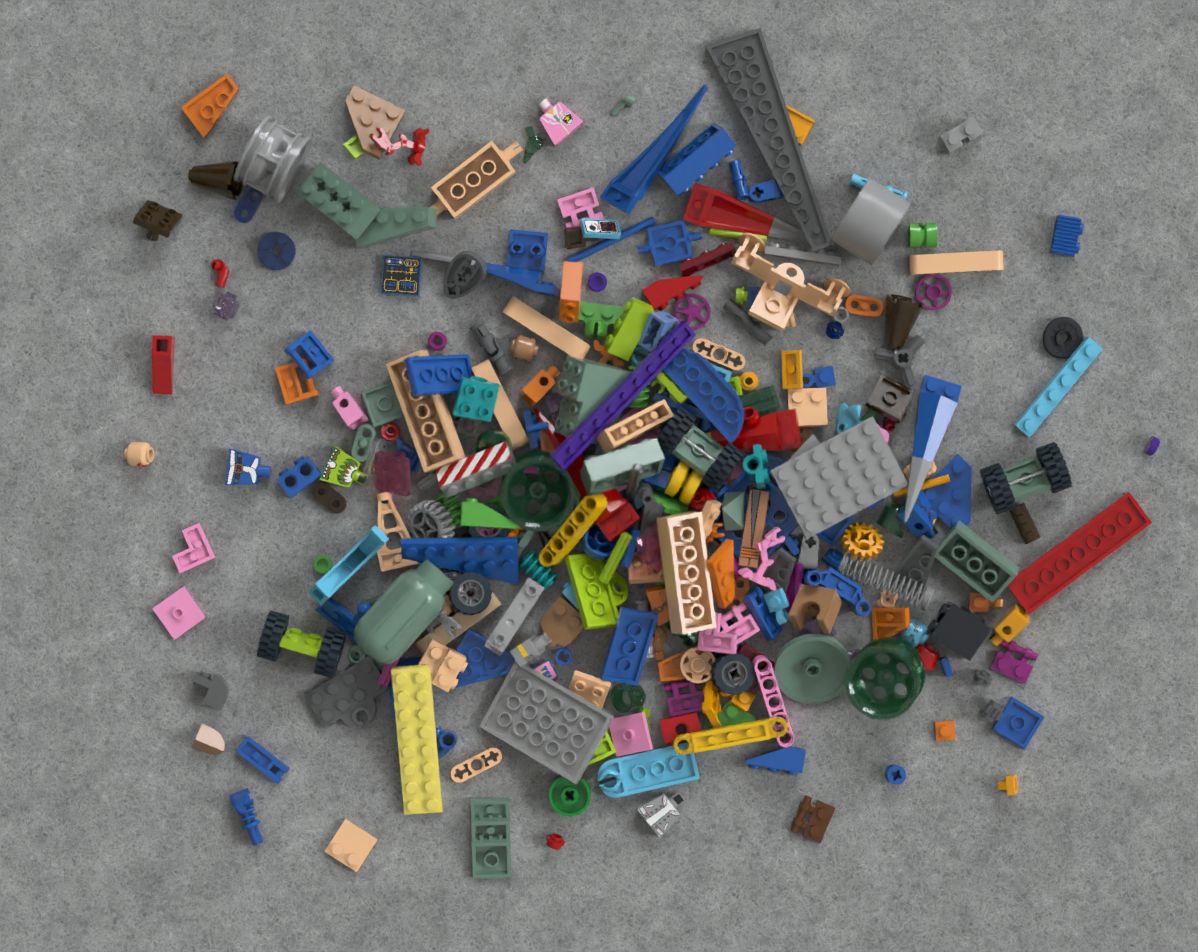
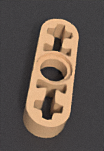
[693,338,745,371]
[451,747,502,783]

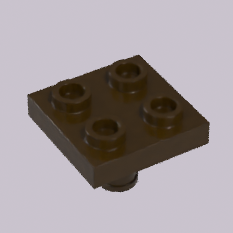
[133,200,183,241]

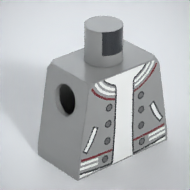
[637,792,685,838]

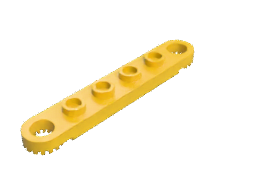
[673,717,788,755]

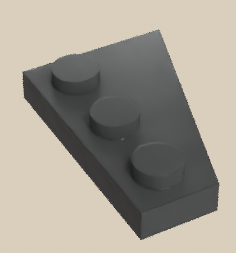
[889,535,938,599]
[748,547,796,614]

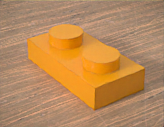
[781,350,803,389]

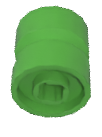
[908,223,937,248]

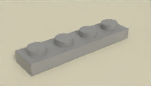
[763,243,842,266]

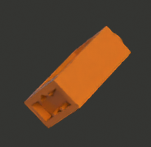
[559,261,583,323]

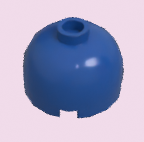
[581,522,620,560]

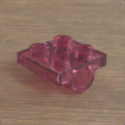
[375,451,411,497]
[634,523,663,573]

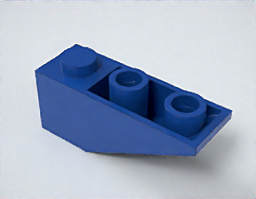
[745,746,806,775]

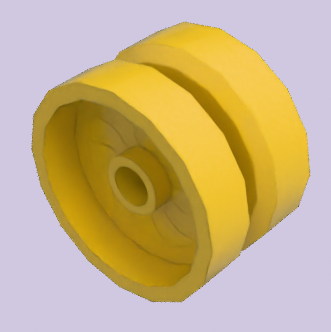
[664,460,703,505]

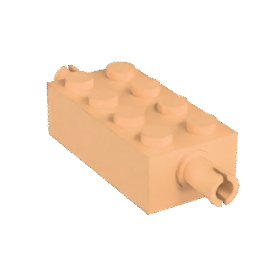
[430,141,523,220]

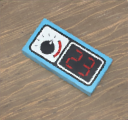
[580,218,621,239]

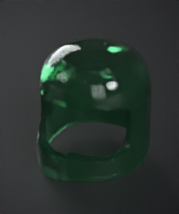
[876,502,904,539]
[611,683,646,713]

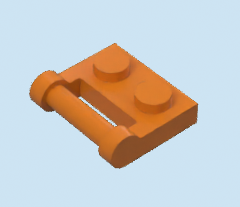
[275,359,319,405]

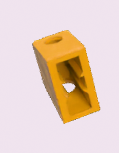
[989,603,1030,646]

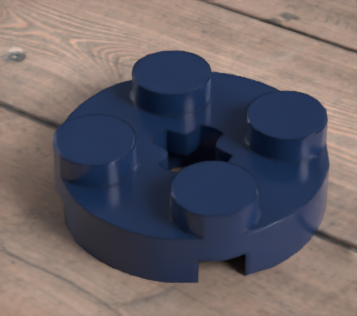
[257,232,296,270]

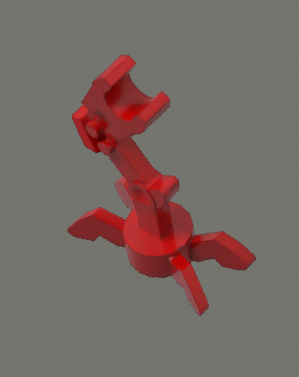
[369,127,429,166]

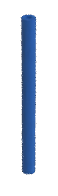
[567,217,656,262]

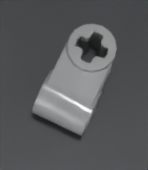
[797,535,819,570]

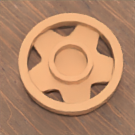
[680,647,715,684]

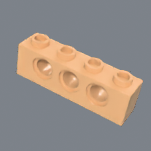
[596,399,674,452]

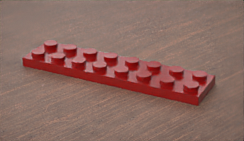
[1007,492,1152,614]

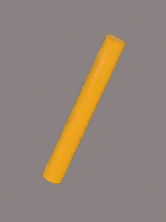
[894,474,950,498]

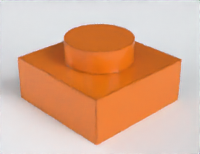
[934,720,955,741]

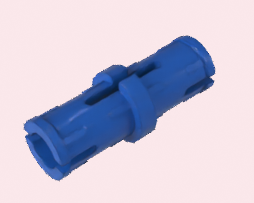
[729,160,750,200]

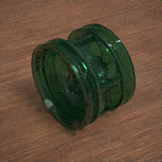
[501,450,575,531]
[845,637,926,720]

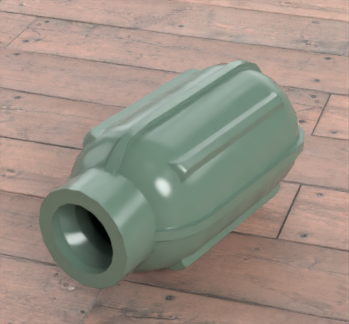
[354,559,454,664]

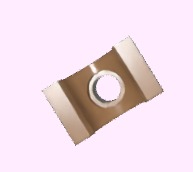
[788,584,842,634]

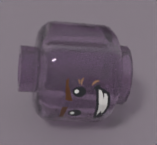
[212,291,240,321]

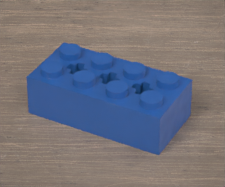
[657,122,737,195]

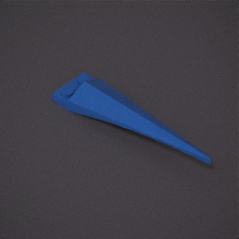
[600,84,708,215]

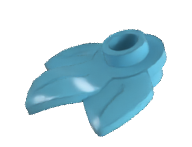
[836,403,861,434]

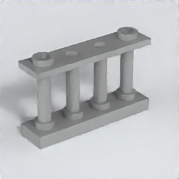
[484,578,545,656]

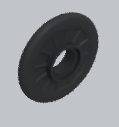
[1043,317,1083,359]

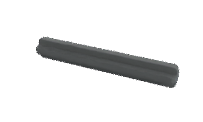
[624,463,643,503]

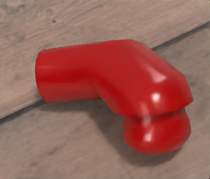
[211,259,229,288]

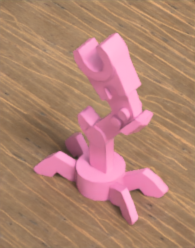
[737,527,786,591]

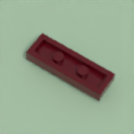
[679,242,736,277]

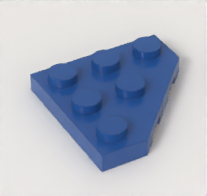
[922,454,972,529]
[456,628,515,688]

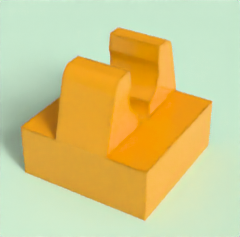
[997,774,1019,796]

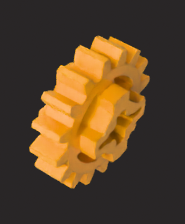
[841,522,884,561]

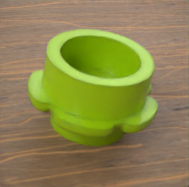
[735,286,748,305]

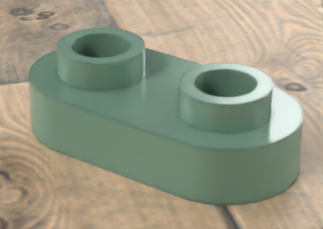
[351,424,376,462]

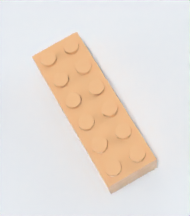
[386,350,466,472]
[656,512,716,634]

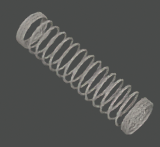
[837,552,935,611]

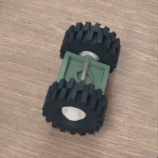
[657,407,745,492]
[980,442,1072,515]

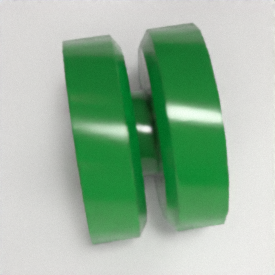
[549,775,591,817]

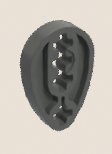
[444,251,487,299]

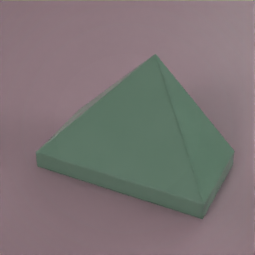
[722,492,745,531]

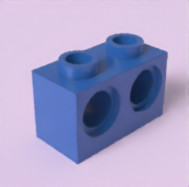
[277,456,321,498]

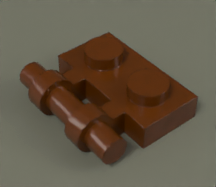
[791,795,835,843]

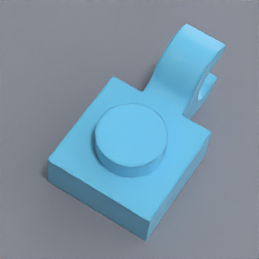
[763,588,790,625]

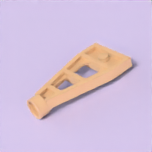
[376,491,419,572]

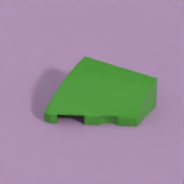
[653,489,690,515]

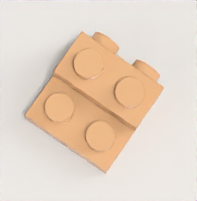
[417,639,468,692]

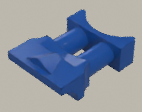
[386,437,421,473]

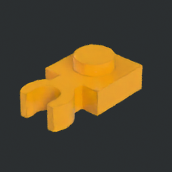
[719,691,756,713]

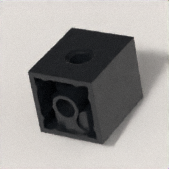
[928,602,991,661]

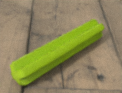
[599,532,632,584]

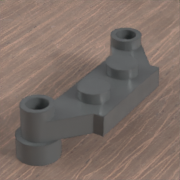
[634,483,664,555]

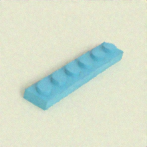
[1014,336,1103,438]

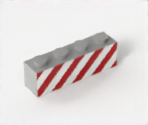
[435,441,518,498]

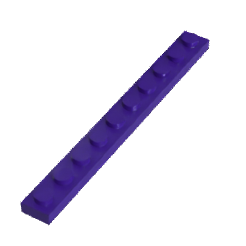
[550,320,696,470]

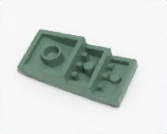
[471,798,511,879]

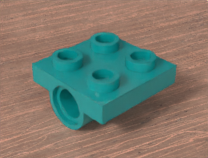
[453,376,500,422]
[743,444,770,491]

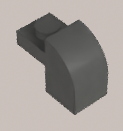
[191,671,229,710]

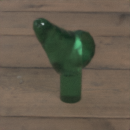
[523,126,544,164]

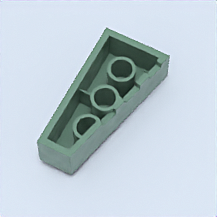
[356,207,437,249]

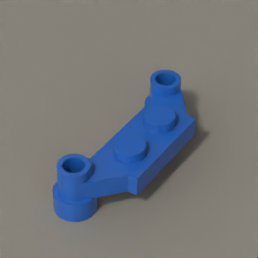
[804,567,871,616]

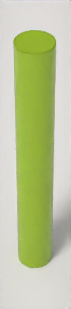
[709,227,767,243]

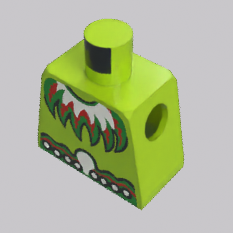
[320,446,368,488]

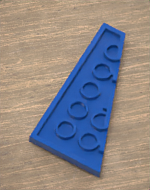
[401,537,519,584]

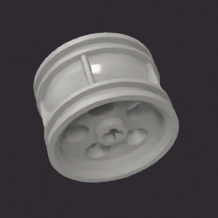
[234,115,312,203]

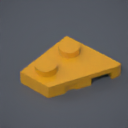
[702,679,723,728]

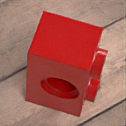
[659,711,701,745]

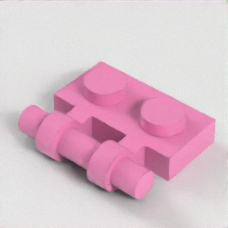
[557,187,604,229]
[720,603,760,644]

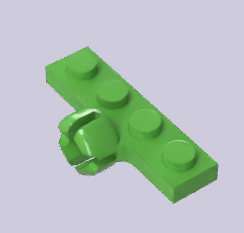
[578,302,623,340]

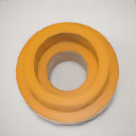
[740,372,758,391]

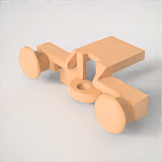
[731,233,850,332]

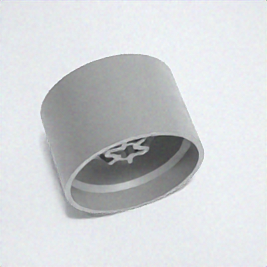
[830,178,911,265]

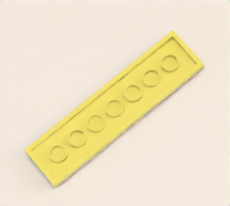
[391,664,443,815]

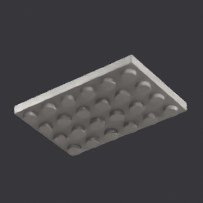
[770,416,908,539]
[479,660,614,784]

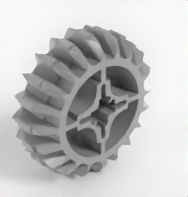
[408,500,455,539]

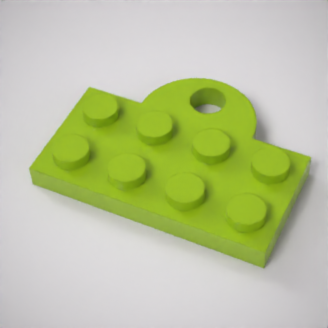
[565,554,628,630]

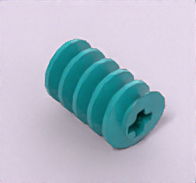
[519,549,557,591]

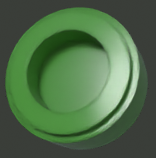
[313,555,333,574]

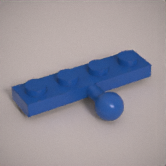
[316,597,372,643]

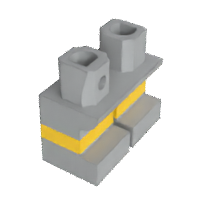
[510,632,552,667]

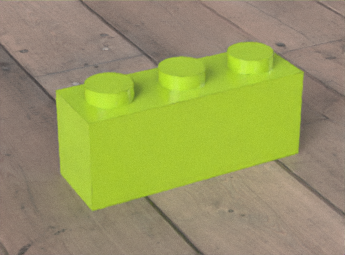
[605,296,654,361]

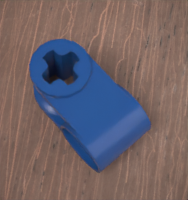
[748,179,784,203]

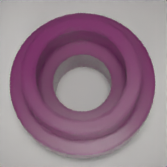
[428,332,447,351]

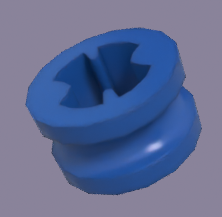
[555,648,572,666]

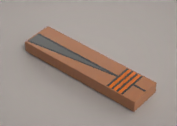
[738,489,770,568]

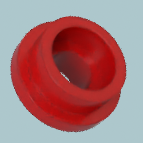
[743,407,759,425]
[381,422,400,441]
[546,833,565,850]

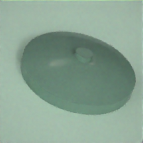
[774,634,852,704]

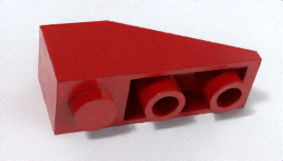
[642,275,703,311]
[152,335,175,394]

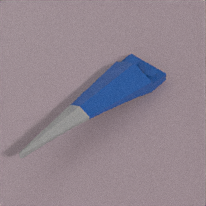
[410,251,561,297]
[904,375,962,523]

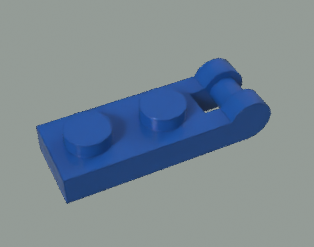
[742,586,783,641]
[236,736,290,784]

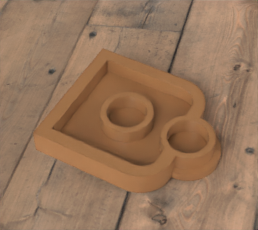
[541,595,584,647]

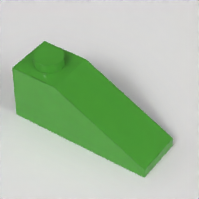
[459,498,519,529]

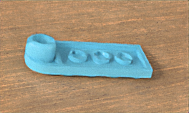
[598,742,700,798]

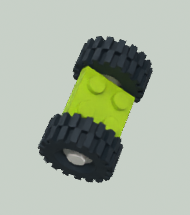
[257,610,347,679]

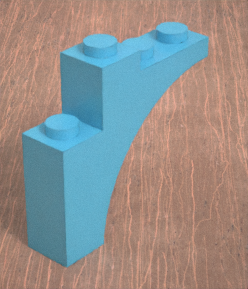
[308,525,389,605]

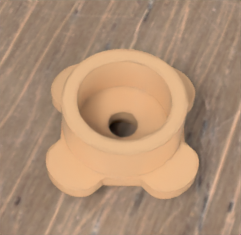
[877,589,898,607]

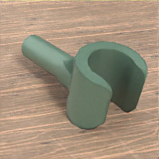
[611,95,636,116]

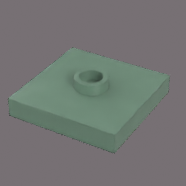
[361,381,404,428]

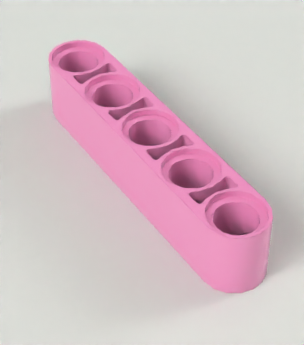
[752,655,794,747]

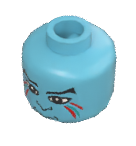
[899,619,929,647]

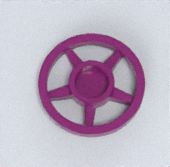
[916,274,952,310]
[675,294,711,330]

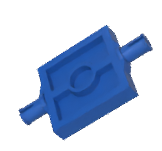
[637,220,702,266]

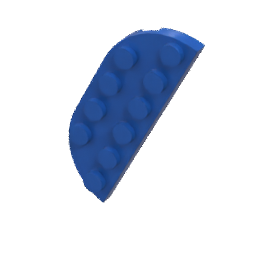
[663,349,744,443]

